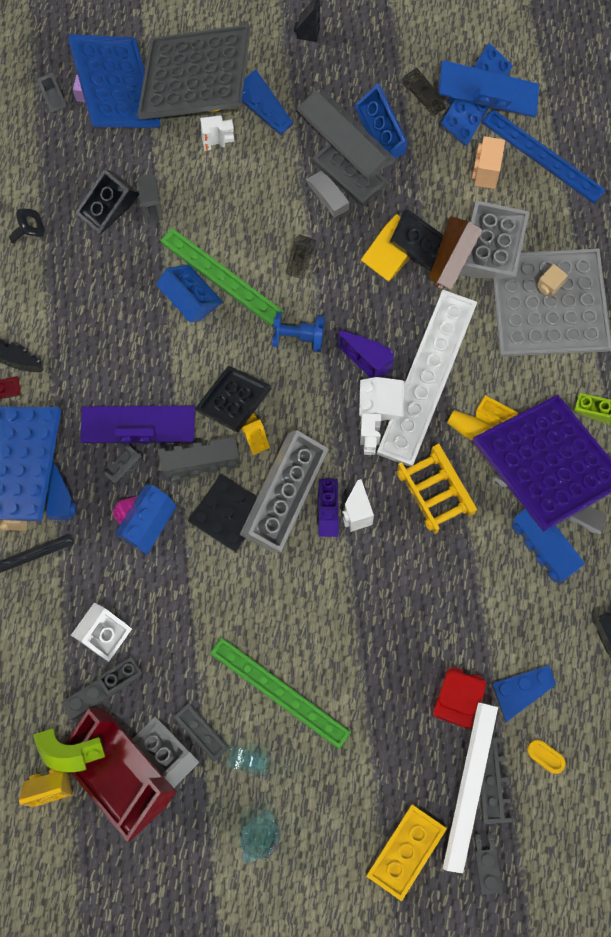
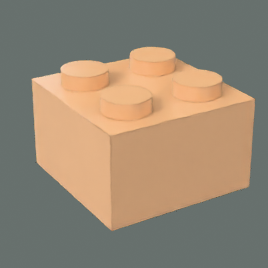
[472,136,505,189]

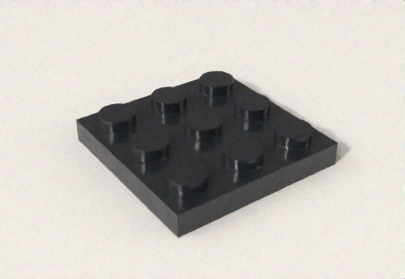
[195,366,272,433]
[188,475,257,553]

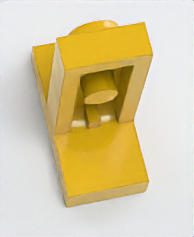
[241,413,270,455]

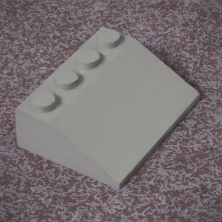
[459,201,529,278]
[132,717,199,788]

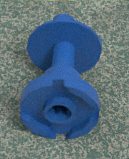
[272,311,325,353]

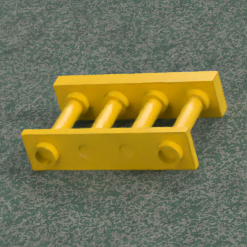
[397,444,477,534]

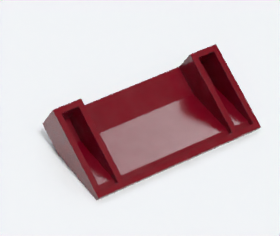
[65,708,177,842]

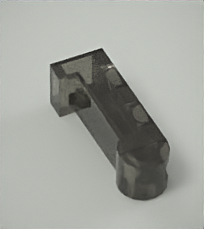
[403,68,446,116]

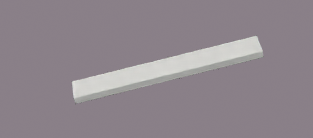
[443,703,498,873]

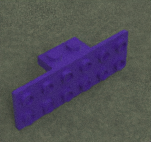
[80,406,195,444]

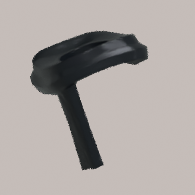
[9,208,44,244]

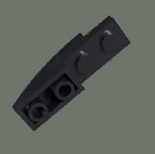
[0,339,43,373]

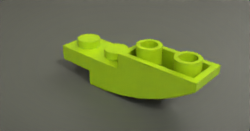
[575,393,611,425]

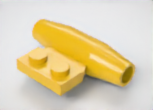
[447,395,518,441]

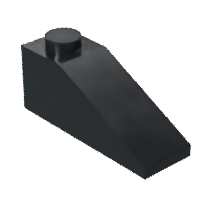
[294,0,320,42]

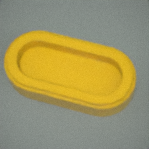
[527,740,566,774]

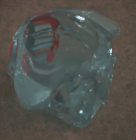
[240,810,280,863]

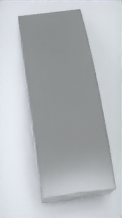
[306,171,349,218]

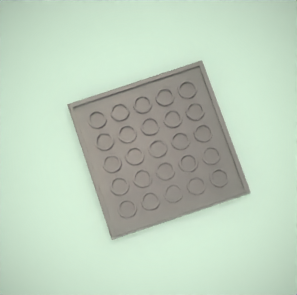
[492,249,611,357]

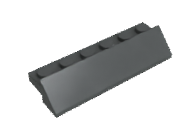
[297,90,395,179]

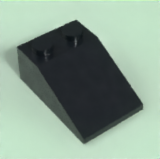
[75,169,139,234]

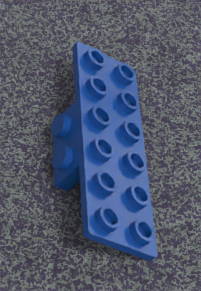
[441,43,513,146]
[439,60,539,117]

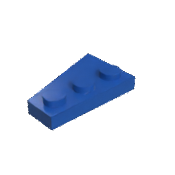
[492,665,556,723]

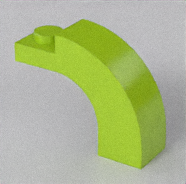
[33,728,105,772]

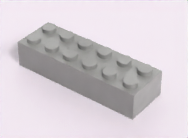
[240,430,329,553]

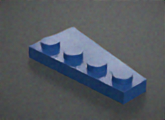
[242,69,293,136]

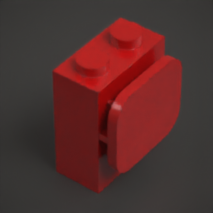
[432,667,487,730]

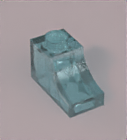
[226,746,271,778]

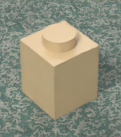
[537,264,568,298]

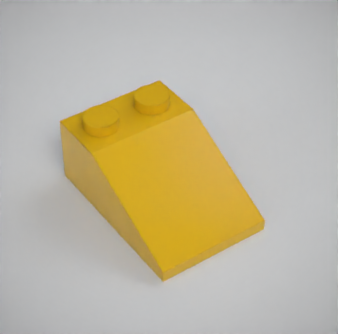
[361,214,411,282]
[19,769,73,807]

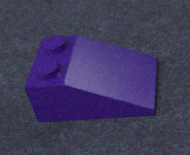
[338,330,394,378]

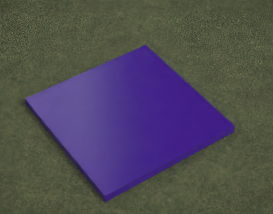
[472,395,611,532]

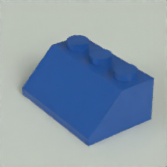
[156,265,223,323]
[114,485,177,555]

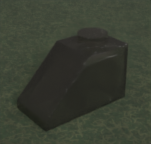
[286,234,316,279]

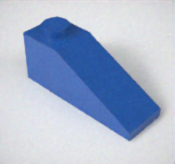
[46,460,77,520]

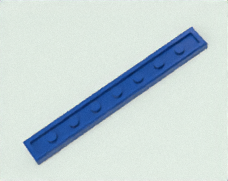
[482,109,606,204]

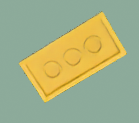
[366,805,447,901]

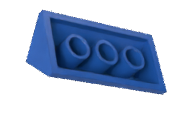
[354,83,407,158]

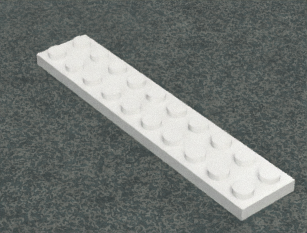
[377,290,477,467]

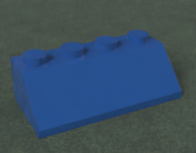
[512,509,585,585]

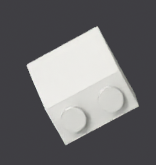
[359,377,405,421]
[342,479,374,532]
[71,603,132,662]

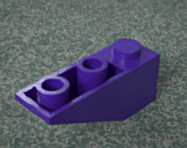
[319,479,339,537]

